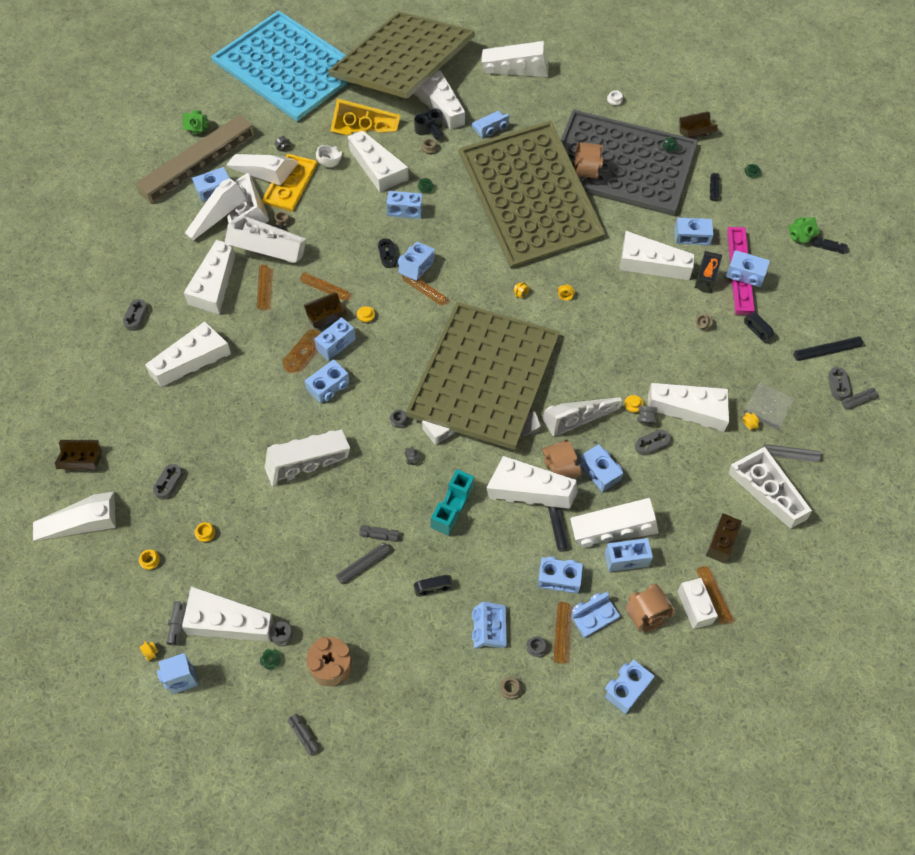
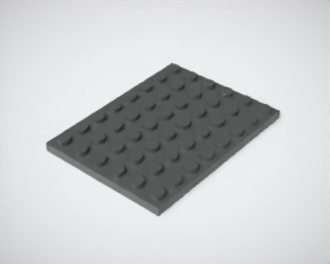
[561,109,698,215]

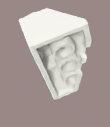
[226,154,298,186]
[227,173,269,224]
[185,178,247,240]
[543,397,622,437]
[33,491,116,541]

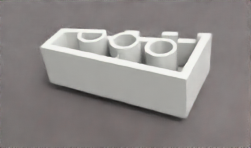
[481,41,549,77]
[224,215,306,263]
[620,231,694,280]
[145,321,231,387]
[648,383,729,432]
[265,429,350,487]
[728,447,812,529]
[570,498,659,547]
[182,587,274,642]

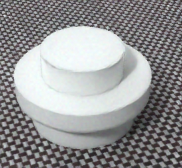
[607,91,623,105]

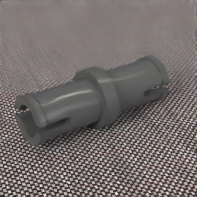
[166,601,187,646]

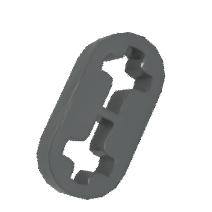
[123,299,148,331]
[828,367,851,401]
[635,430,670,456]
[153,464,183,500]

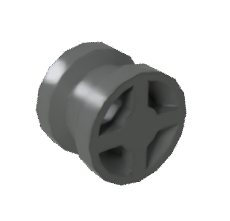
[637,406,657,423]
[270,621,293,646]

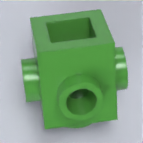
[183,110,209,134]
[788,217,819,244]

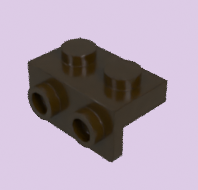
[679,111,718,139]
[304,292,348,329]
[55,440,102,470]

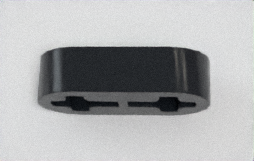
[378,238,397,268]
[744,312,775,343]
[413,575,454,597]

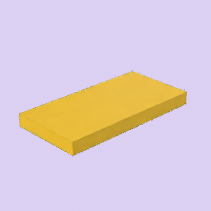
[262,154,318,212]

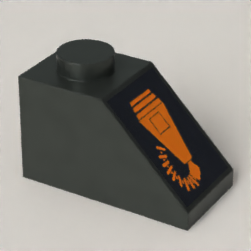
[694,251,723,292]

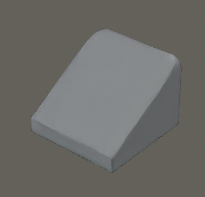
[521,411,541,437]

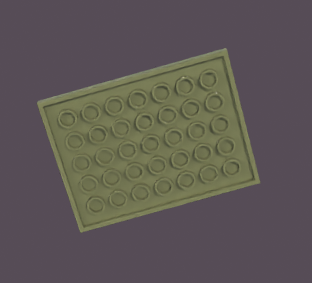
[458,120,605,268]

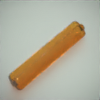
[257,265,269,310]
[300,272,348,300]
[402,275,446,305]
[696,566,732,625]
[553,602,569,664]

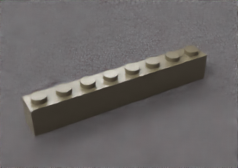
[135,115,255,204]

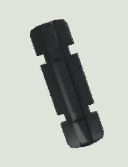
[710,173,720,201]
[812,236,848,254]

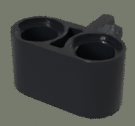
[414,108,443,141]

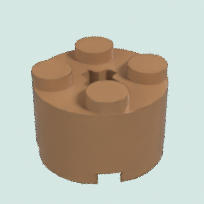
[573,142,603,179]
[542,439,581,479]
[625,584,676,633]
[307,637,352,687]

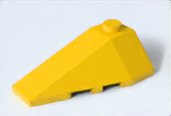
[330,98,400,135]

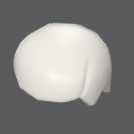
[316,145,342,167]

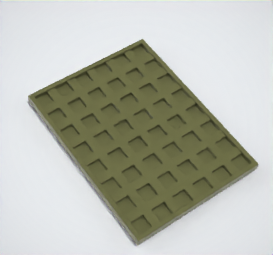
[328,11,475,99]
[406,302,560,450]

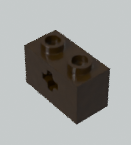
[705,513,742,564]

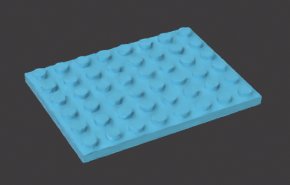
[211,11,350,121]

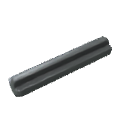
[762,444,821,462]
[336,542,390,584]

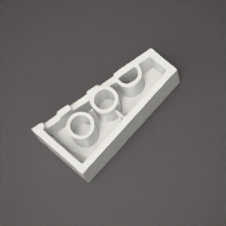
[413,70,465,130]
[348,131,409,192]
[184,240,235,315]
[487,456,578,509]

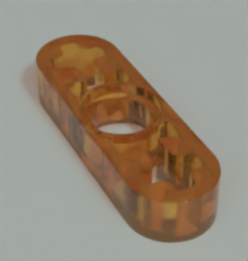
[283,329,320,373]

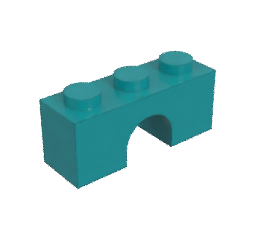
[430,469,475,536]

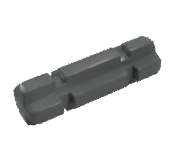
[841,388,877,409]
[359,525,399,542]
[288,714,319,756]

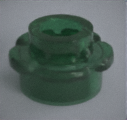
[663,136,678,153]
[744,164,761,178]
[417,178,434,193]
[260,649,281,670]

